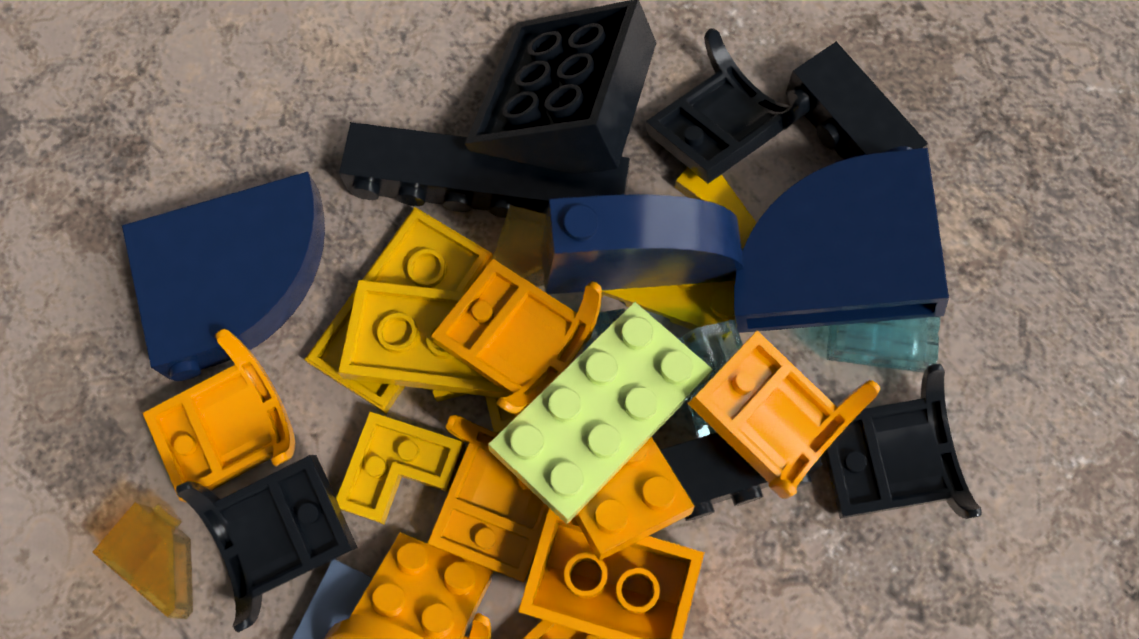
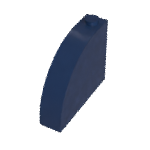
[734,146,949,333]
[122,171,325,381]
[541,194,744,294]

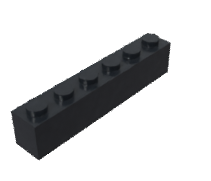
[339,122,630,223]

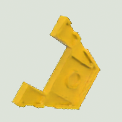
[602,167,757,343]

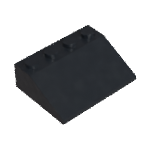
[465,0,657,174]

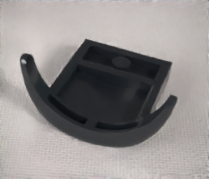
[646,28,809,184]
[824,364,982,519]
[176,455,358,632]

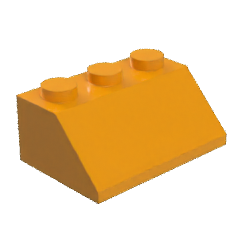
[518,508,705,639]

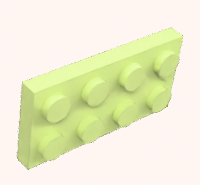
[488,302,713,524]

